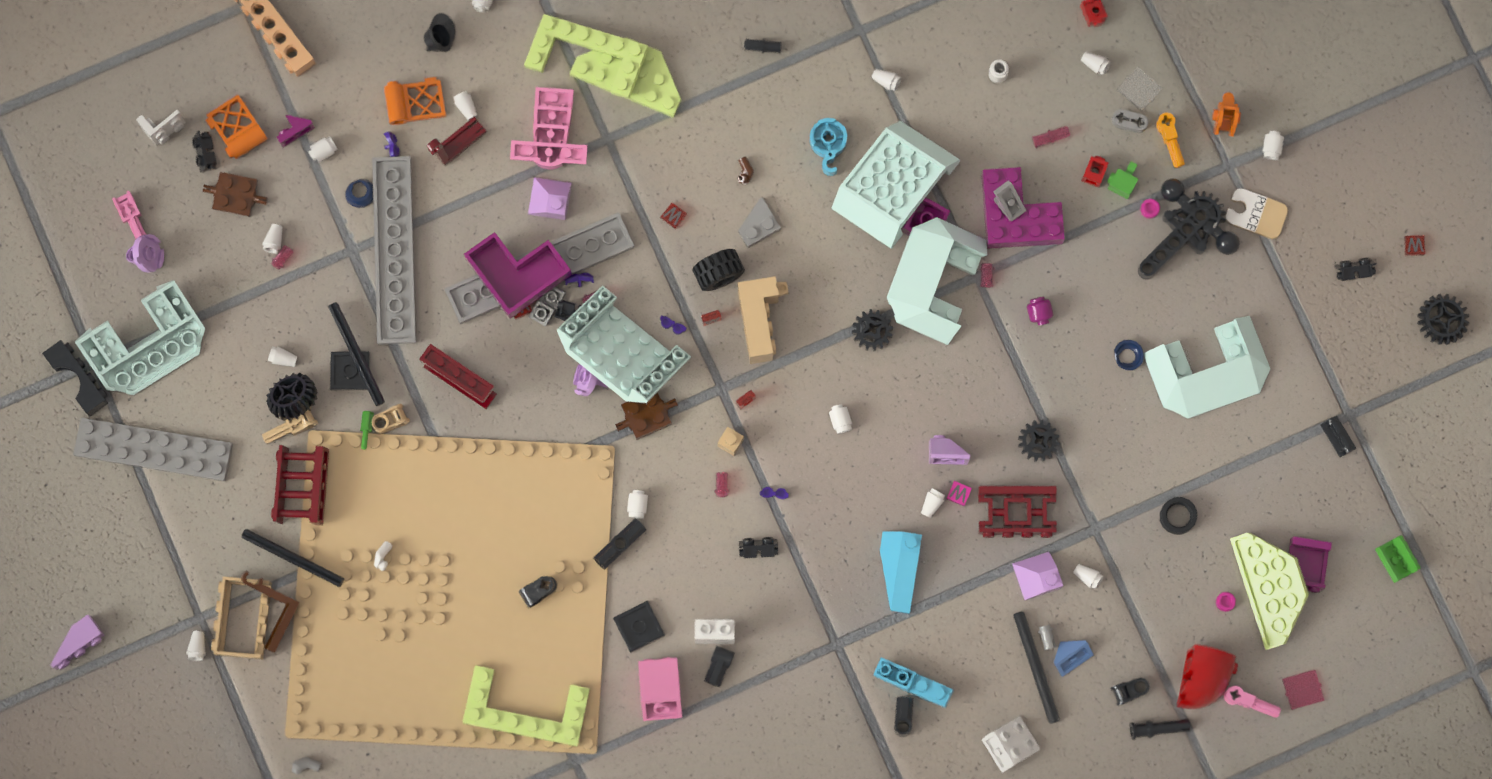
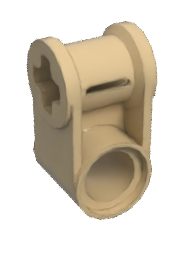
[372,404,410,434]

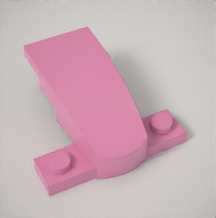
[510,87,588,170]

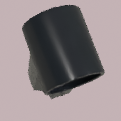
[704,646,735,688]
[894,697,914,737]

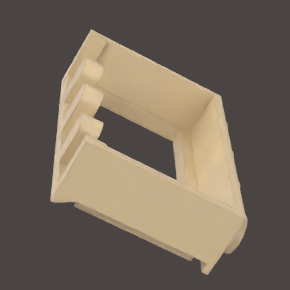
[211,577,272,660]

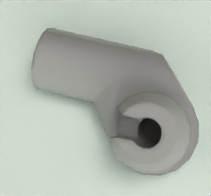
[292,757,322,774]

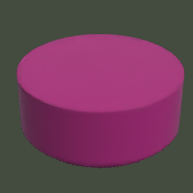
[1140,199,1160,219]
[1216,592,1236,612]

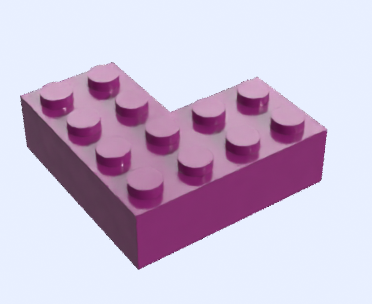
[981,167,1065,249]
[464,232,572,319]

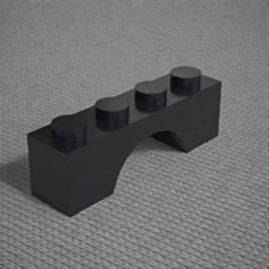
[42,340,108,416]

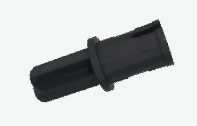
[744,39,782,54]

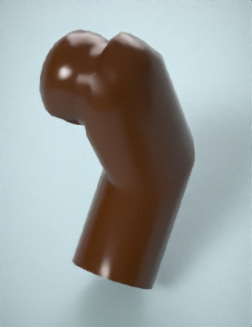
[737,156,754,185]

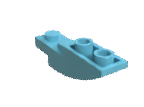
[873,658,954,708]

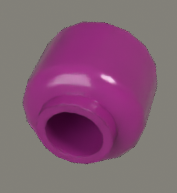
[1027,296,1054,326]

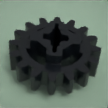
[852,309,893,352]
[1018,420,1060,462]

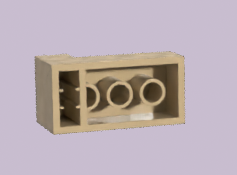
[738,276,788,364]

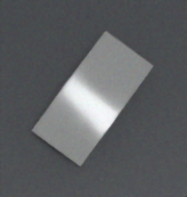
[529,287,566,327]

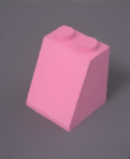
[638,657,682,721]

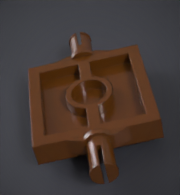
[203,172,268,217]
[615,392,678,440]

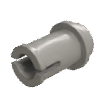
[1038,625,1056,650]

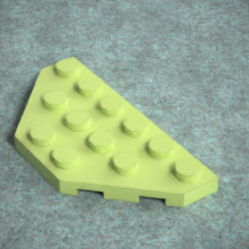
[569,37,681,118]
[1230,533,1309,650]

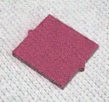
[1282,670,1325,710]

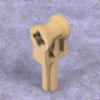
[262,407,318,444]

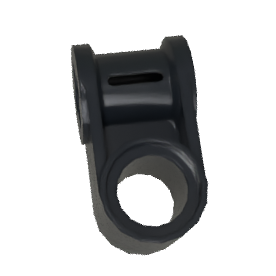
[518,576,557,608]
[1110,678,1150,706]

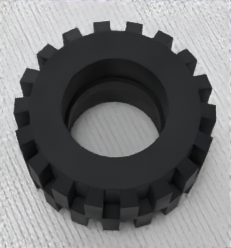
[692,249,745,291]

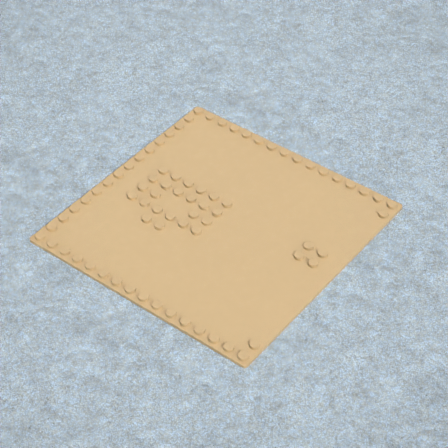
[285,430,615,754]

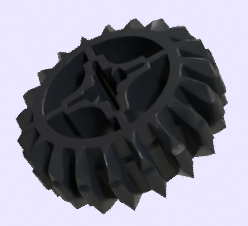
[1417,294,1470,345]
[266,372,318,421]

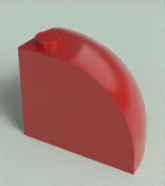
[1177,644,1238,709]

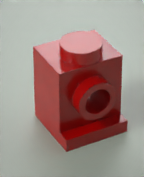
[1080,0,1107,27]
[1081,156,1109,188]

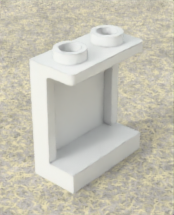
[695,619,735,644]

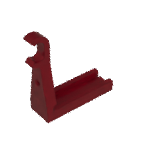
[426,116,487,166]

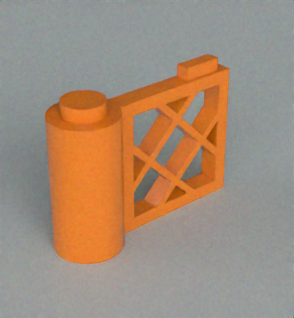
[384,77,446,125]
[206,95,268,159]

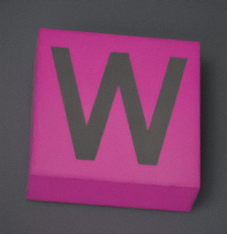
[947,481,972,506]

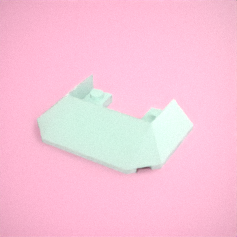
[887,217,987,345]
[75,280,205,395]
[1143,316,1270,419]

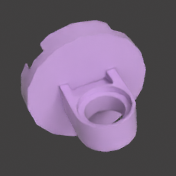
[126,234,164,273]
[573,364,608,396]

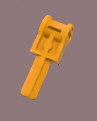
[1156,113,1185,168]

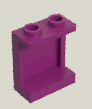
[1288,536,1332,593]

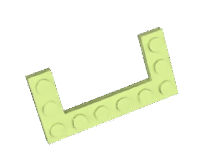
[524,14,649,99]
[462,665,590,747]

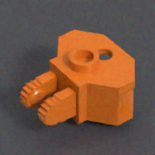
[1212,93,1241,137]

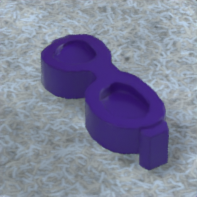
[384,131,400,157]
[565,273,594,287]
[660,315,687,335]
[760,487,789,499]

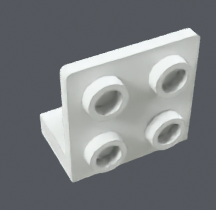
[136,110,186,146]
[982,716,1040,773]

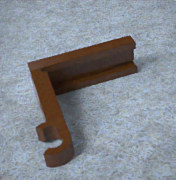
[241,570,300,653]

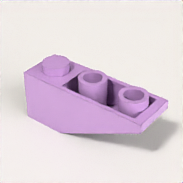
[51,615,104,670]

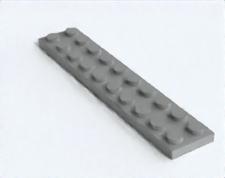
[372,156,416,345]
[445,212,635,324]

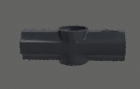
[593,518,646,570]

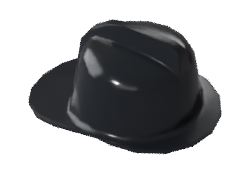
[424,13,456,52]

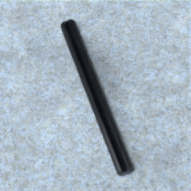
[328,302,385,406]
[241,529,344,587]
[1013,611,1060,724]

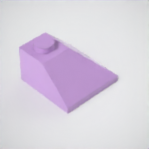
[528,177,572,220]
[929,435,970,465]
[1012,552,1063,600]

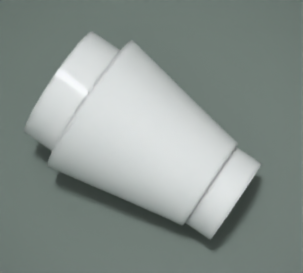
[1081,51,1110,75]
[872,69,901,91]
[453,91,477,120]
[262,224,283,254]
[268,346,298,367]
[921,488,945,518]
[1073,564,1104,589]
[186,631,206,661]

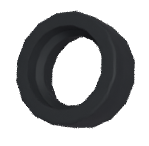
[1160,497,1198,535]

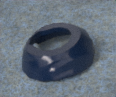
[345,179,373,208]
[1114,340,1144,370]

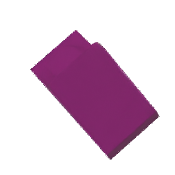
[277,115,315,148]

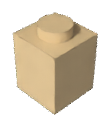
[718,426,744,456]

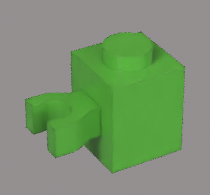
[1107,161,1138,200]

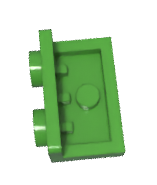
[1375,535,1420,583]

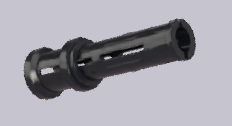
[1130,719,1190,740]

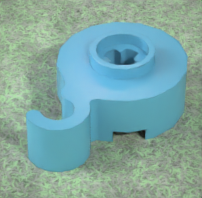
[809,118,847,176]

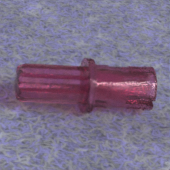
[1032,126,1070,148]

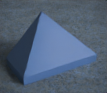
[1054,640,1094,677]

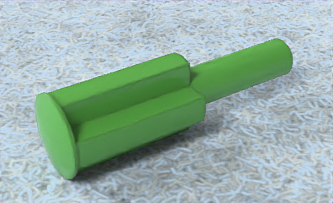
[360,411,374,450]

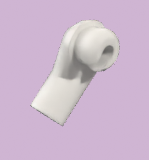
[374,541,392,571]

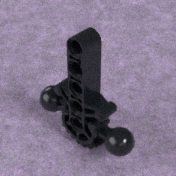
[1138,178,1240,280]

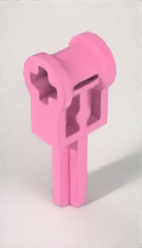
[112,190,146,239]
[1224,686,1281,718]

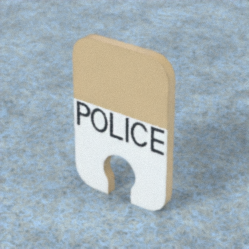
[1225,188,1288,239]

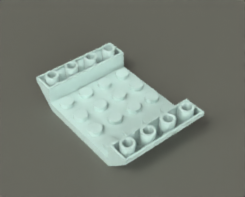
[832,121,960,249]
[557,285,691,403]

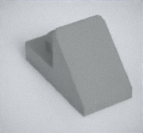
[993,180,1026,222]

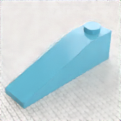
[880,531,922,614]

